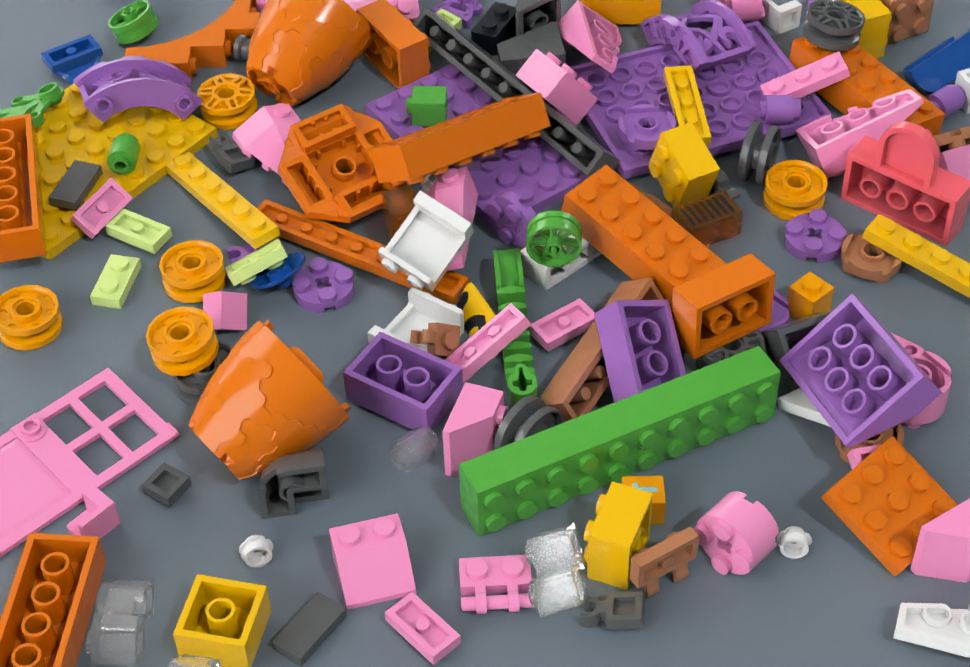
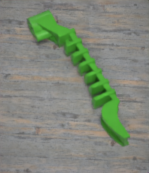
[492,248,538,409]

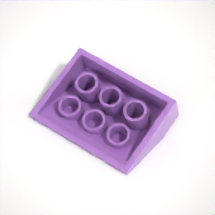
[779,293,942,448]

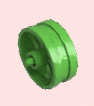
[108,0,160,45]
[526,211,582,267]

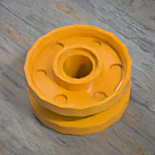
[197,73,258,130]
[763,160,828,221]
[159,240,227,303]
[0,285,63,350]
[146,306,219,376]

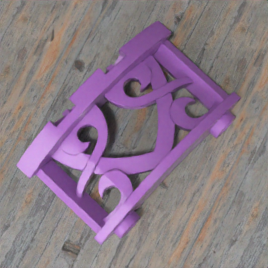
[640,0,756,74]
[73,56,202,122]

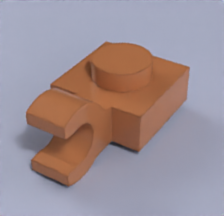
[410,322,460,358]

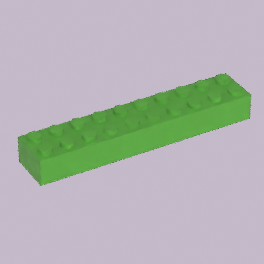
[459,346,781,537]

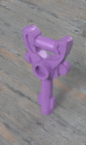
[433,0,483,29]

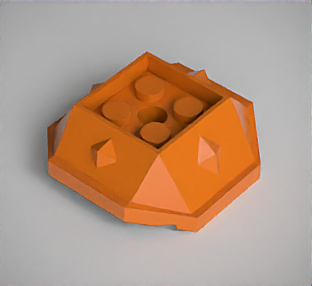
[278,103,405,223]

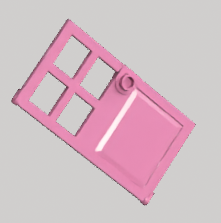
[0,368,180,558]

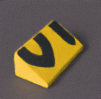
[455,282,496,337]

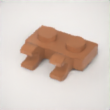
[630,526,699,599]

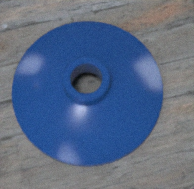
[250,252,306,290]

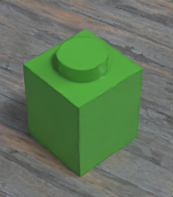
[406,86,448,126]

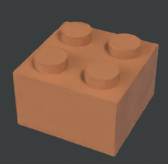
[880,0,934,46]

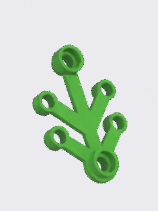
[0,82,65,128]

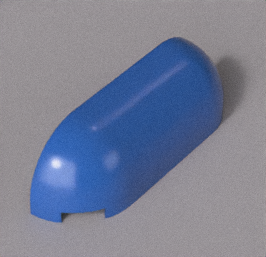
[903,28,970,93]

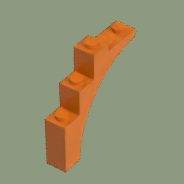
[125,0,260,85]

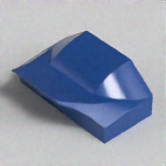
[41,34,103,84]

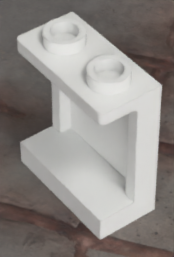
[378,191,474,292]
[368,287,464,358]

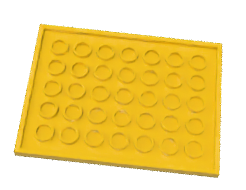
[29,83,218,260]

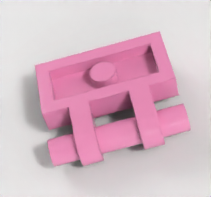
[459,554,534,614]

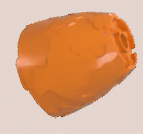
[246,0,371,107]
[188,320,352,481]

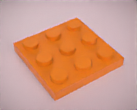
[821,436,958,577]

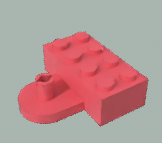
[840,121,970,246]

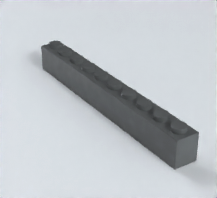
[413,6,621,177]

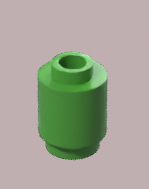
[107,133,140,175]

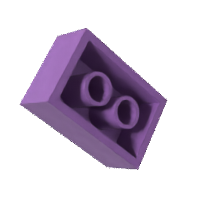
[594,300,686,403]
[343,332,463,437]

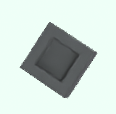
[142,463,192,507]

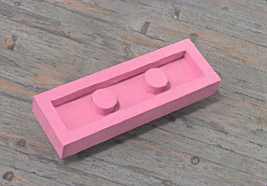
[760,52,850,98]
[445,303,532,383]

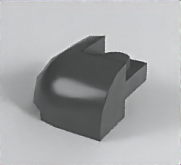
[258,448,329,519]

